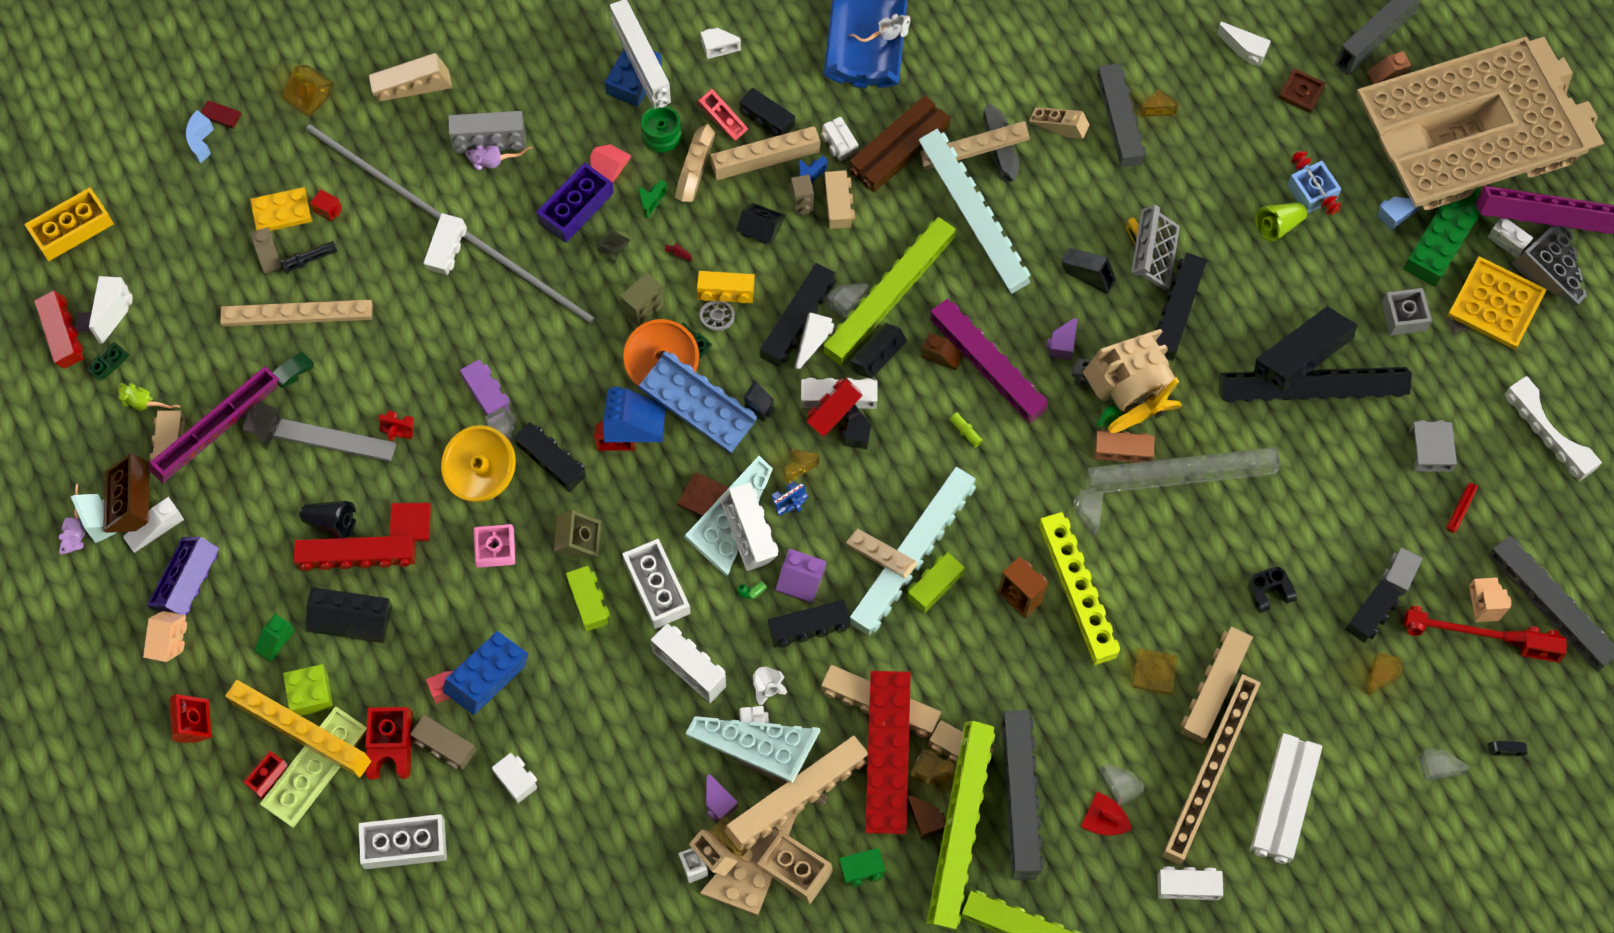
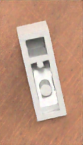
[1217,22,1271,67]
[794,313,834,369]
[123,497,184,553]

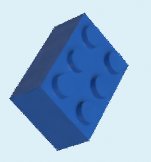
[605,50,662,107]

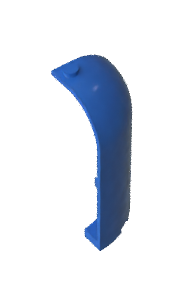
[823,0,907,88]

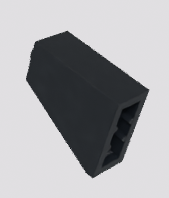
[1061,248,1116,294]

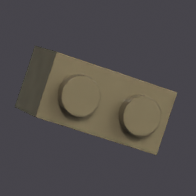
[791,175,814,215]

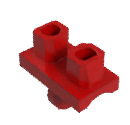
[378,411,414,441]

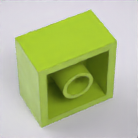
[283,664,334,716]

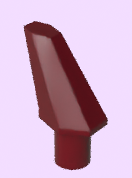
[665,243,692,261]

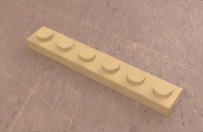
[920,121,1030,170]

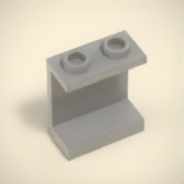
[1409,420,1457,472]

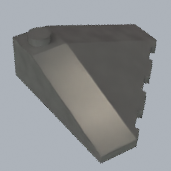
[1512,226,1587,306]

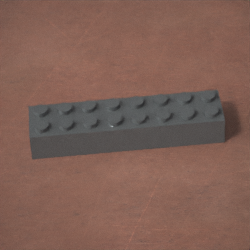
[1001,710,1044,880]

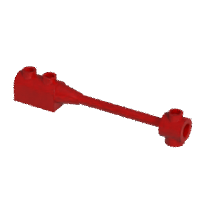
[1403,606,1566,663]

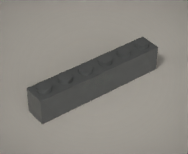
[1097,63,1146,167]

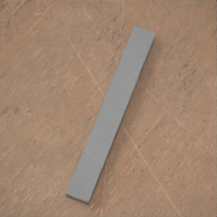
[243,412,396,462]

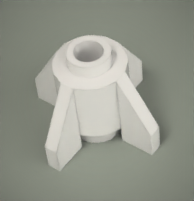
[753,667,787,705]

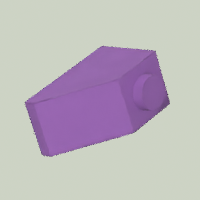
[1046,318,1077,360]
[706,774,738,824]

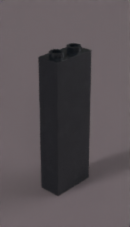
[1254,306,1357,392]

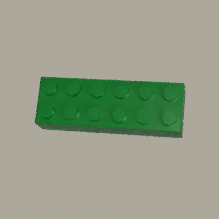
[1403,188,1481,287]

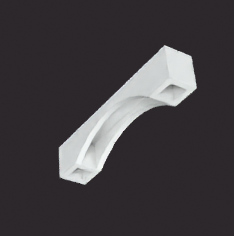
[1504,376,1602,481]

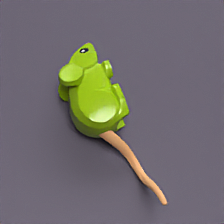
[118,383,181,411]

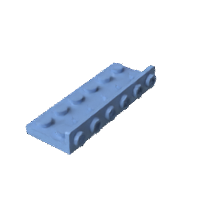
[639,351,757,455]

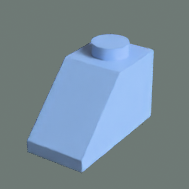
[1377,197,1420,231]

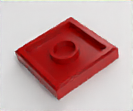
[390,503,431,541]

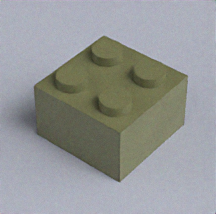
[620,272,664,327]

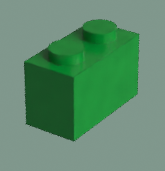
[839,848,886,887]

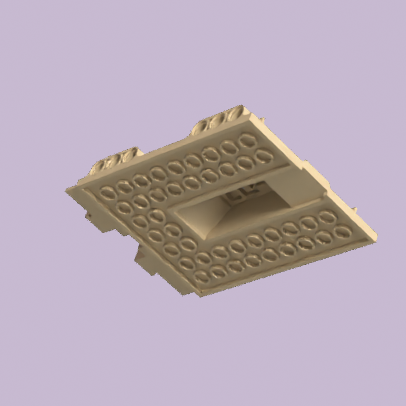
[1357,37,1604,210]

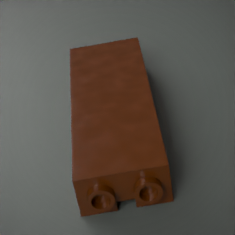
[849,96,951,193]

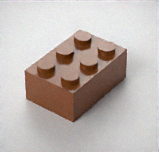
[997,557,1048,619]

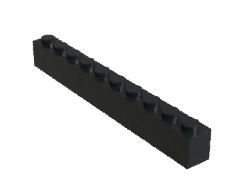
[1219,367,1412,402]

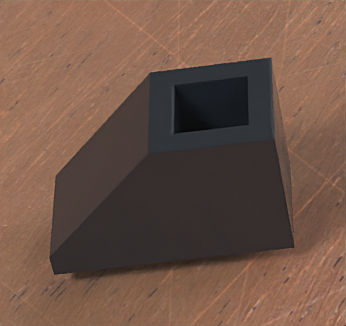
[842,404,871,450]

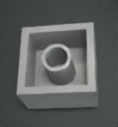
[1381,288,1432,336]

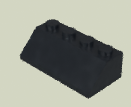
[306,587,392,643]

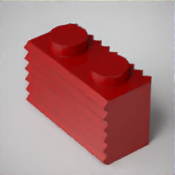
[244,751,288,799]

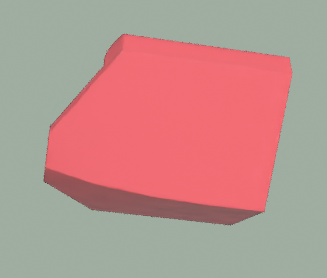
[590,144,631,183]

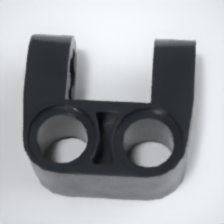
[1247,567,1297,613]

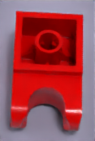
[366,707,413,780]

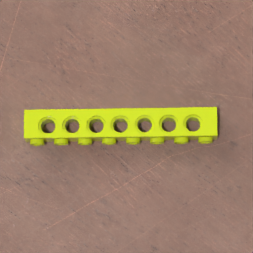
[1039,512,1120,665]

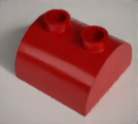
[169,694,211,743]

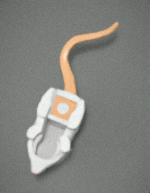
[849,14,910,42]

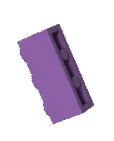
[460,359,510,422]

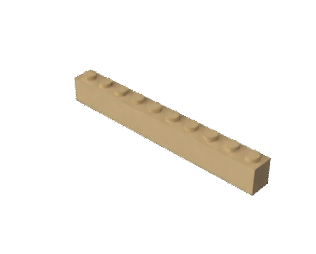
[1162,674,1261,865]

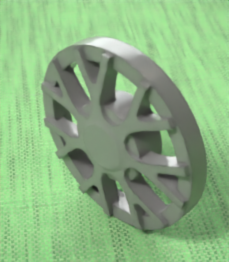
[700,301,735,331]

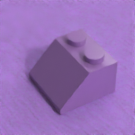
[776,548,826,604]

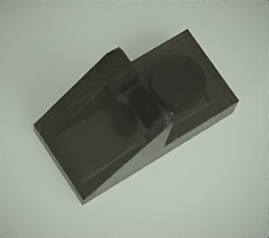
[596,231,630,263]

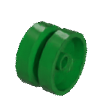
[641,106,682,153]

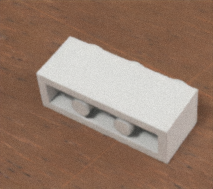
[423,213,467,275]
[1157,867,1223,900]

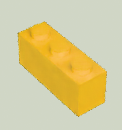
[697,271,755,303]

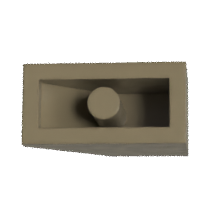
[250,227,282,274]

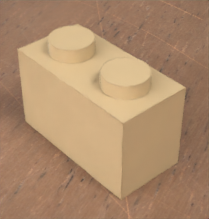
[689,829,738,876]

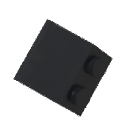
[736,202,786,244]

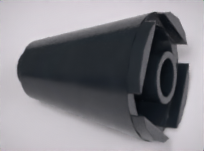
[299,501,356,538]

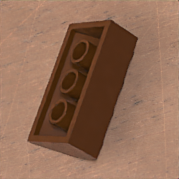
[103,453,150,533]

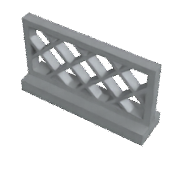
[1131,205,1180,291]

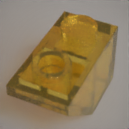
[911,749,956,785]

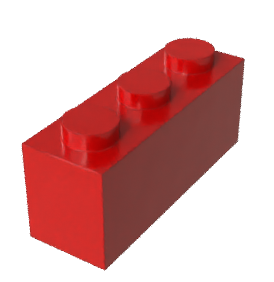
[807,377,863,437]

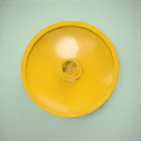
[441,425,516,502]

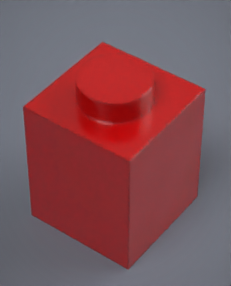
[310,189,342,222]

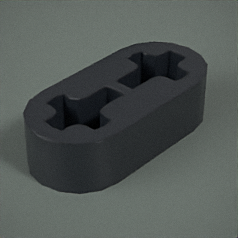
[1488,741,1528,756]

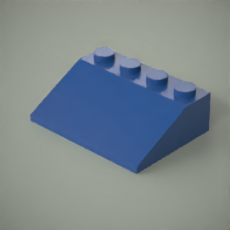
[603,387,666,442]

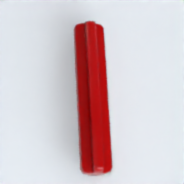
[1446,482,1478,533]

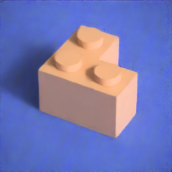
[1469,578,1511,622]

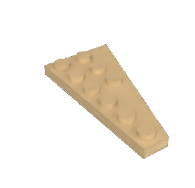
[700,813,797,916]

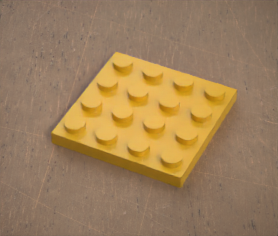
[1447,256,1547,350]

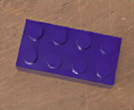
[536,162,614,243]

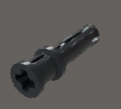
[280,241,337,275]

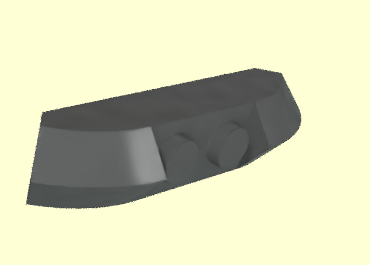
[983,103,1019,182]

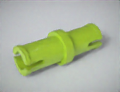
[949,412,983,448]

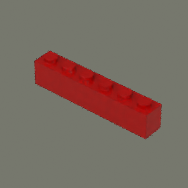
[294,535,415,571]

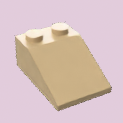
[757,831,834,904]

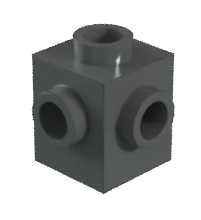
[1072,359,1092,387]

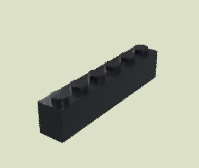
[1156,253,1207,361]
[760,263,837,368]

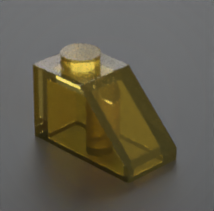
[1366,652,1403,695]

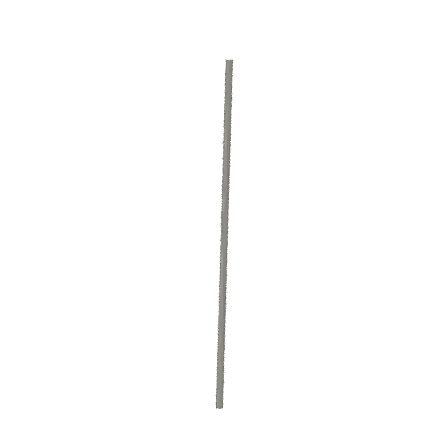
[306,124,594,324]

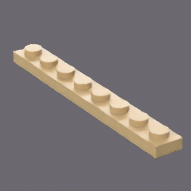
[221,300,373,327]

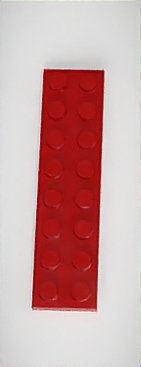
[865,671,911,835]

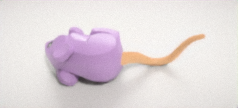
[465,146,533,170]
[59,484,86,554]

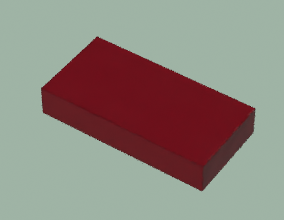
[201,100,241,129]

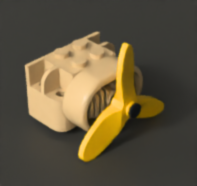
[1083,329,1182,433]

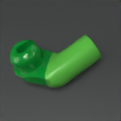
[737,581,767,599]

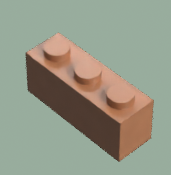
[1094,430,1155,464]

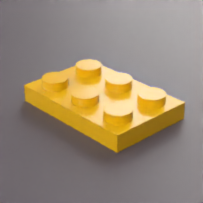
[250,187,312,231]

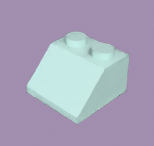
[71,494,117,543]

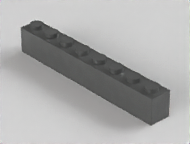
[1488,535,1614,672]

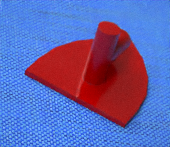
[1081,791,1132,836]

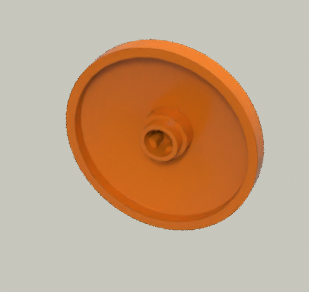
[623,319,699,387]

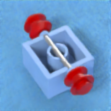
[1287,151,1341,215]

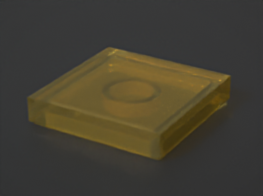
[1132,648,1177,695]

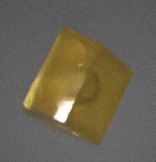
[282,65,334,116]

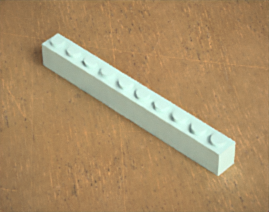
[919,128,1031,294]
[850,467,976,636]

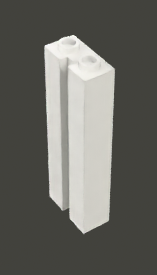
[610,0,671,109]
[1250,733,1322,864]

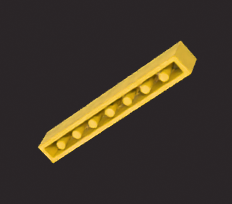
[225,680,371,778]

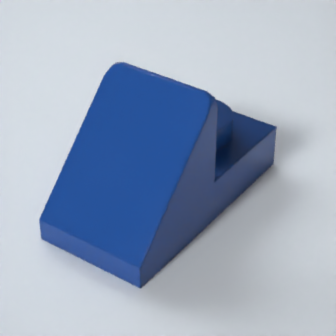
[799,156,828,184]

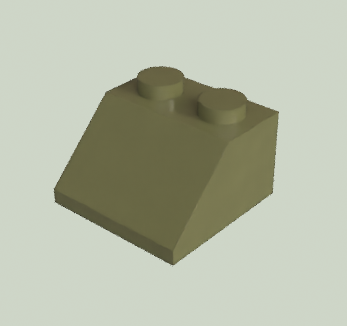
[554,510,602,558]

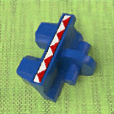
[771,481,808,516]

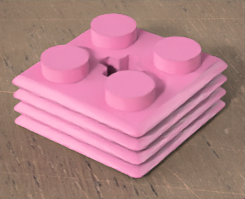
[474,524,515,568]

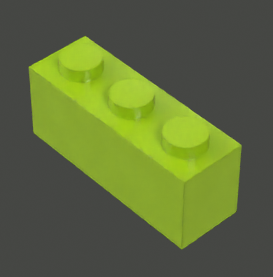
[907,553,965,614]
[566,566,610,632]

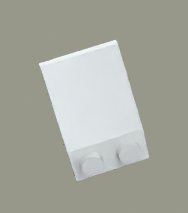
[89,276,133,344]

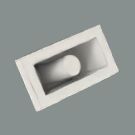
[700,28,741,59]

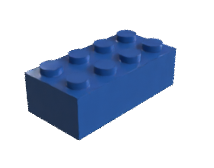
[443,631,528,715]

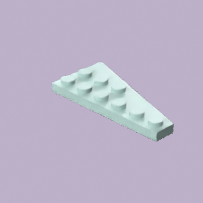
[684,456,773,577]
[685,716,820,784]

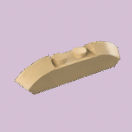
[675,124,715,202]

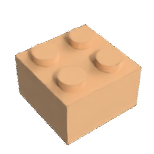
[143,611,187,662]

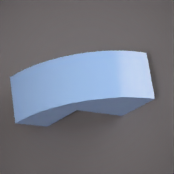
[186,110,214,164]

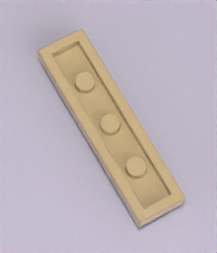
[846,528,918,579]

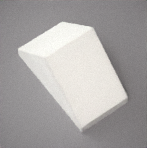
[678,848,708,883]

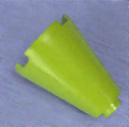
[1255,202,1307,242]

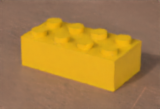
[24,187,114,262]

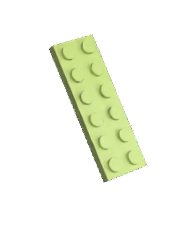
[260,706,367,828]

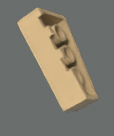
[369,53,452,102]

